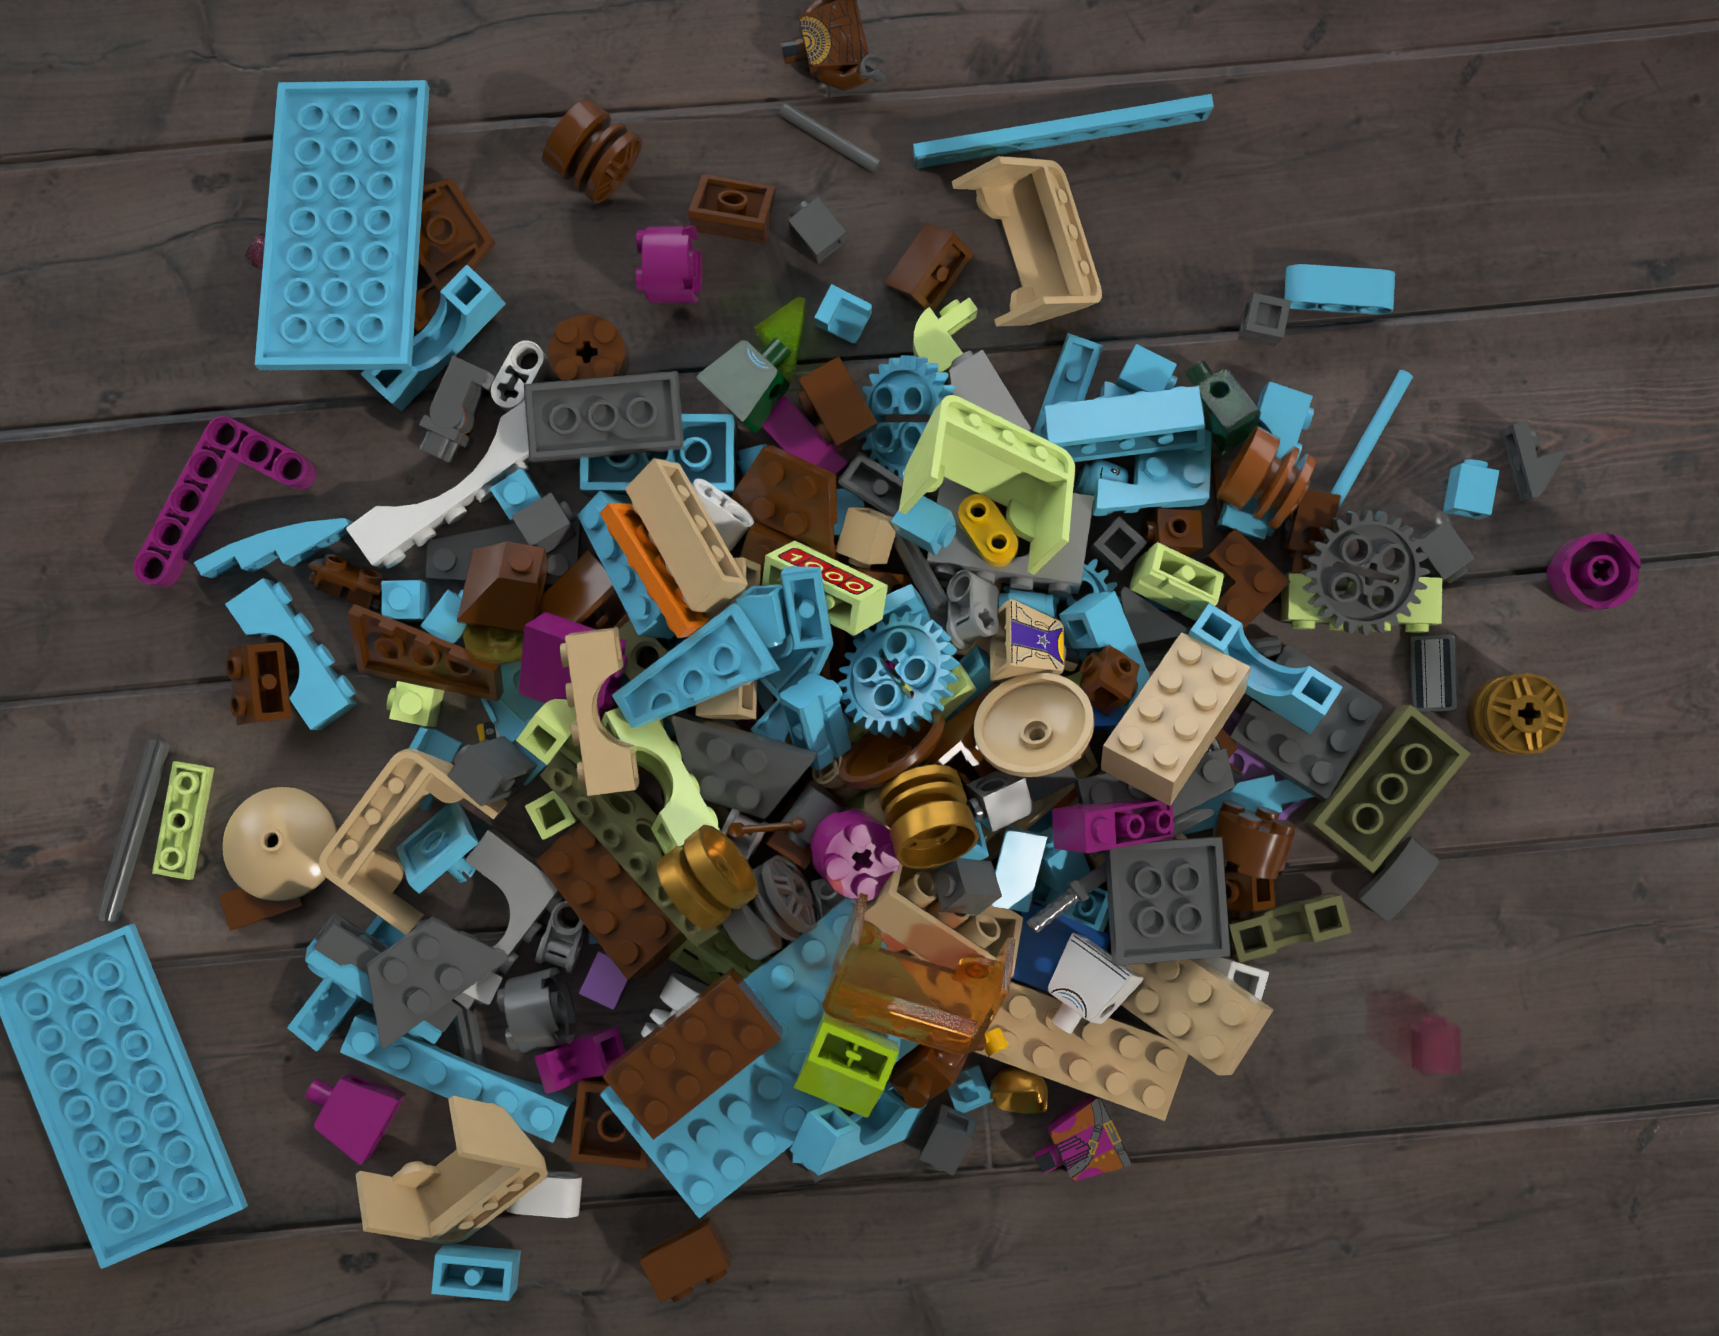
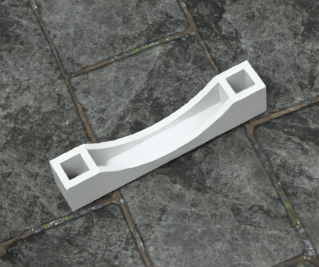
[346,400,530,569]

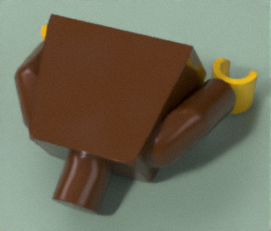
[890,1013,1009,1109]

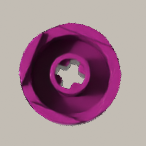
[636,225,702,304]
[1547,533,1641,612]
[810,809,900,901]

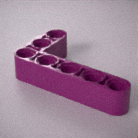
[133,416,317,588]

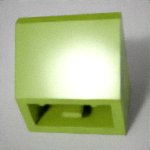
[793,1012,899,1118]

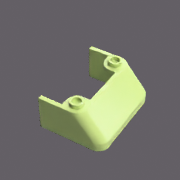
[899,395,1075,575]

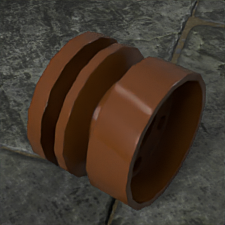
[542,99,643,203]

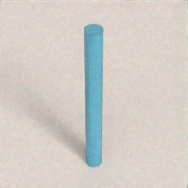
[1331,370,1413,507]

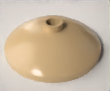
[974,673,1094,777]
[223,787,337,901]

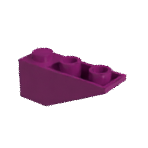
[1052,799,1174,854]

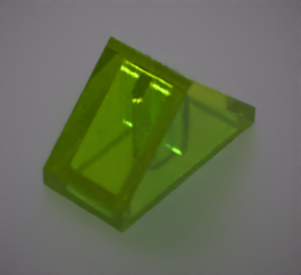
[754,297,806,379]

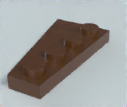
[348,604,504,702]

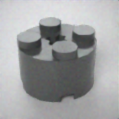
[497,967,576,1054]

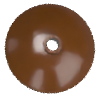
[839,708,945,789]

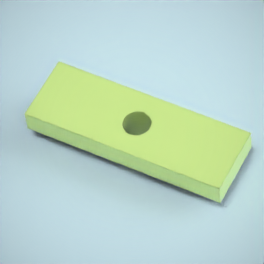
[152,761,214,880]

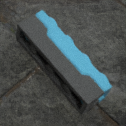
[305,912,462,1044]

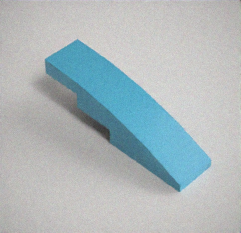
[194,518,353,579]
[287,915,411,1052]

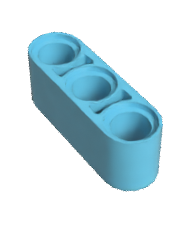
[1284,264,1395,315]

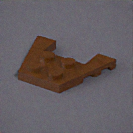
[414,178,496,333]
[730,444,838,561]

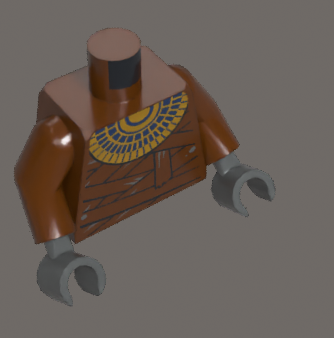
[780,0,886,91]

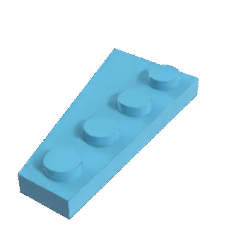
[612,603,780,728]

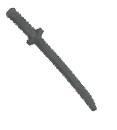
[1027,809,1214,934]

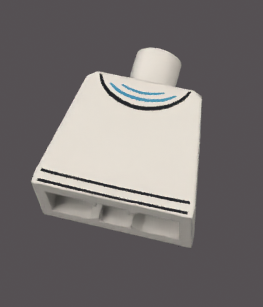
[1048,933,1144,1034]

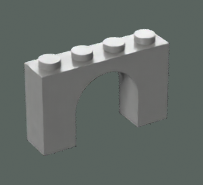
[927,477,1094,597]
[411,829,564,1009]

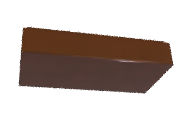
[218,887,306,931]

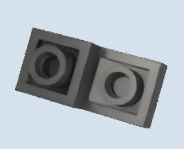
[1358,835,1440,922]

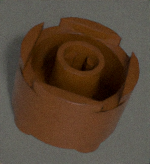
[548,314,630,381]
[1211,800,1296,879]

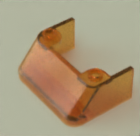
[822,893,1016,1054]

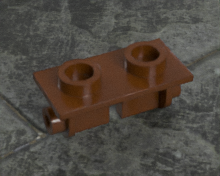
[308,554,391,611]

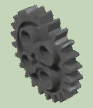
[1301,509,1430,635]

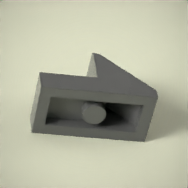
[1501,421,1566,503]

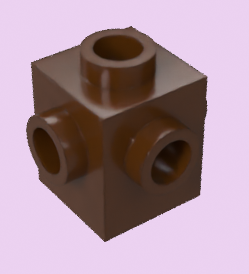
[1141,507,1203,557]
[1079,644,1140,716]
[1224,863,1275,918]

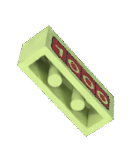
[762,541,888,635]

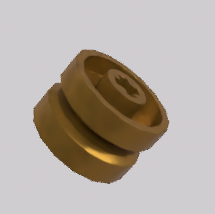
[657,825,758,930]

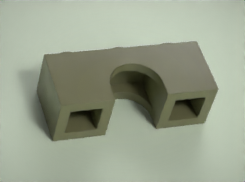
[1228,892,1352,963]

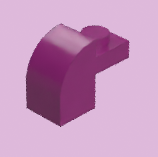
[534,1026,625,1093]

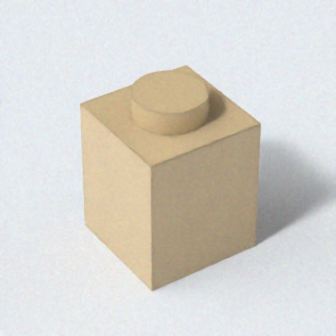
[836,507,896,569]

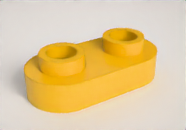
[958,494,1018,567]

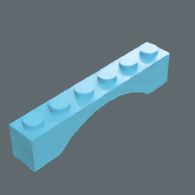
[340,1010,575,1143]

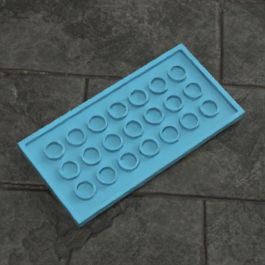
[255,80,430,370]
[600,897,947,1218]
[0,923,248,1269]

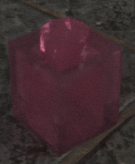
[1411,1015,1461,1074]

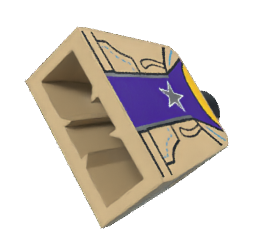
[990,599,1080,683]

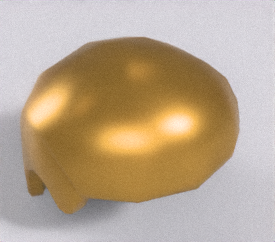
[990,1066,1048,1114]

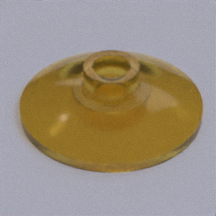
[463,624,524,664]

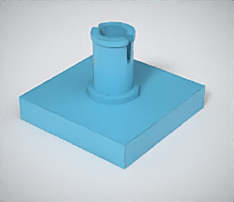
[396,802,479,894]

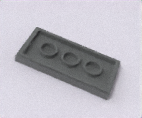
[524,371,685,463]

